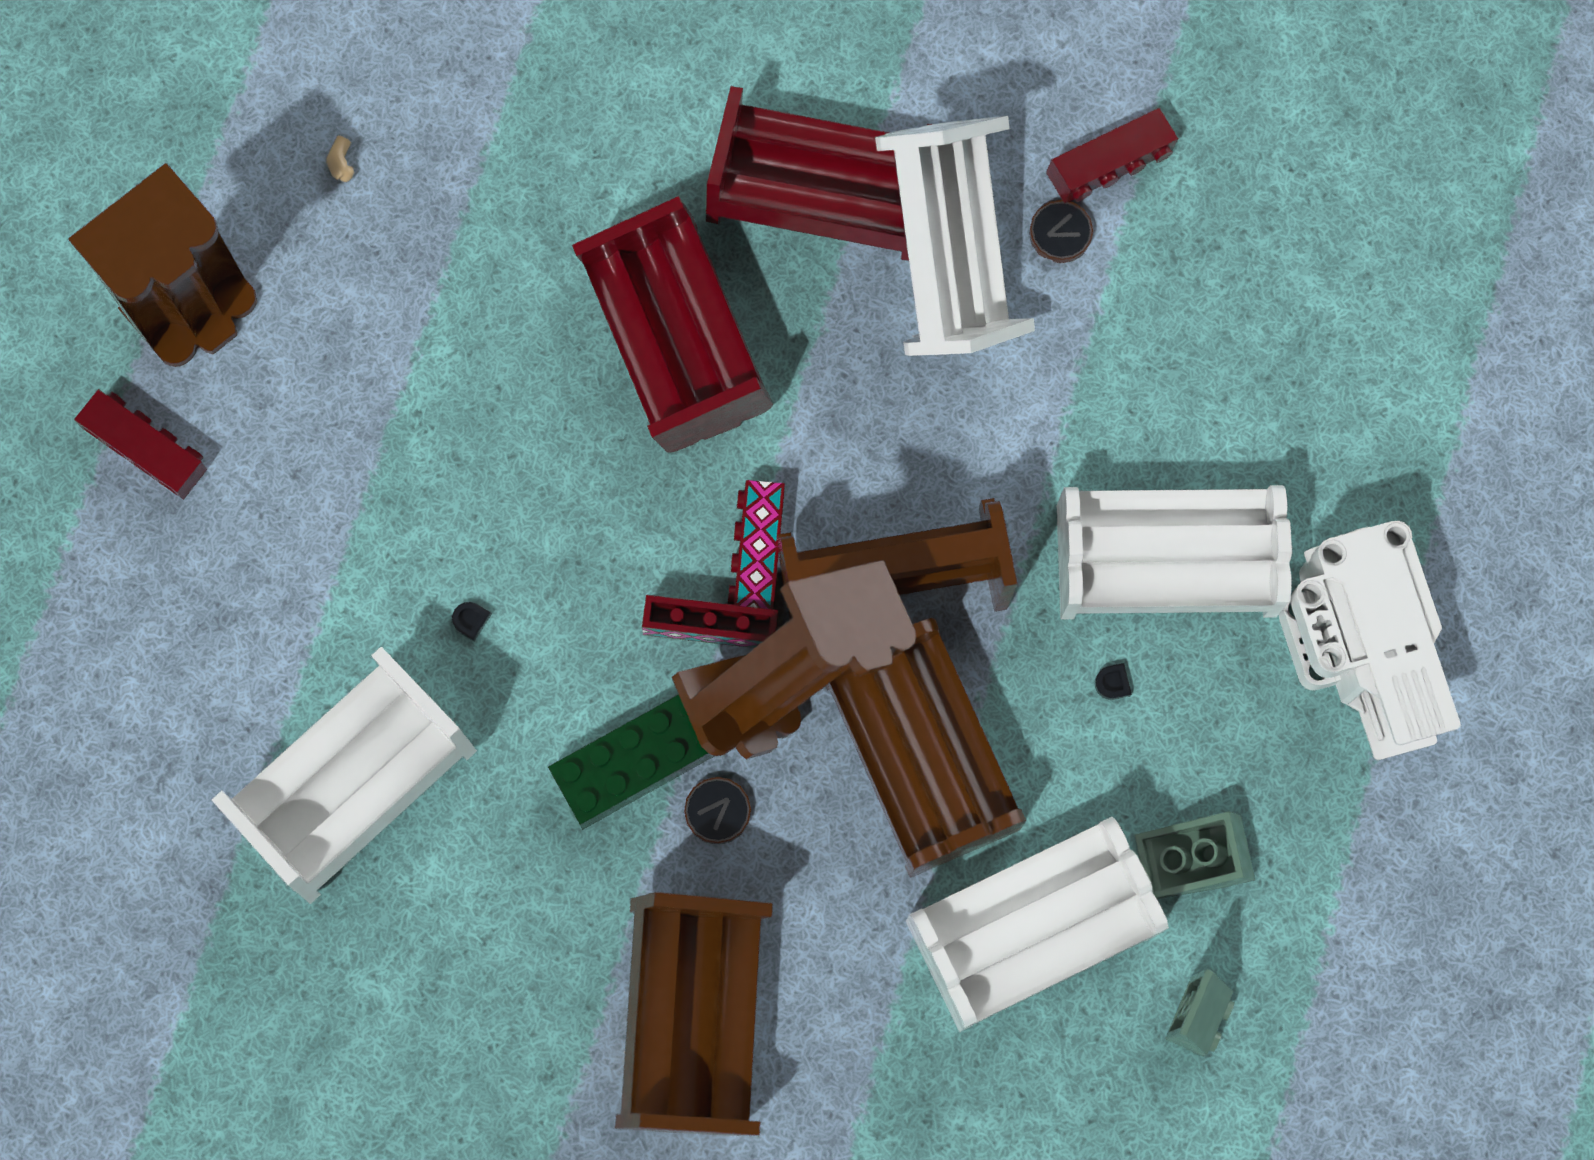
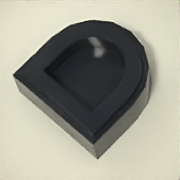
[452,602,492,642]
[1095,663,1132,700]

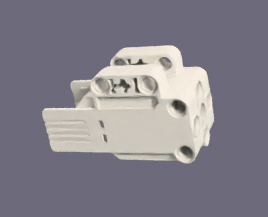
[1279,521,1461,760]

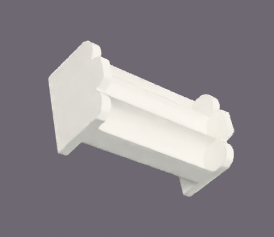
[875,116,1035,356]
[1057,485,1292,619]
[212,647,477,904]
[906,817,1169,1032]

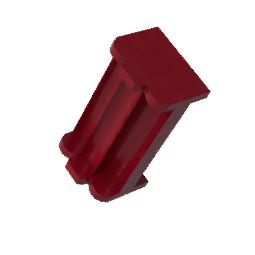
[706,86,932,261]
[572,196,773,453]

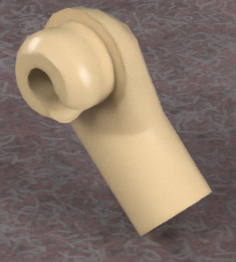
[326,135,354,182]

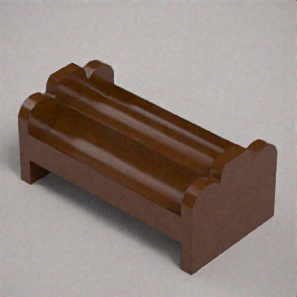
[68,163,257,367]
[777,498,1017,619]
[672,560,916,760]
[825,618,1026,878]
[615,892,773,1136]

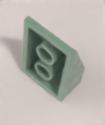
[1135,811,1256,899]
[1165,969,1235,1056]

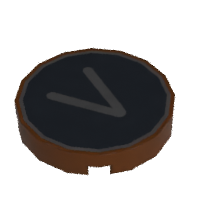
[1029,200,1093,263]
[684,777,751,844]

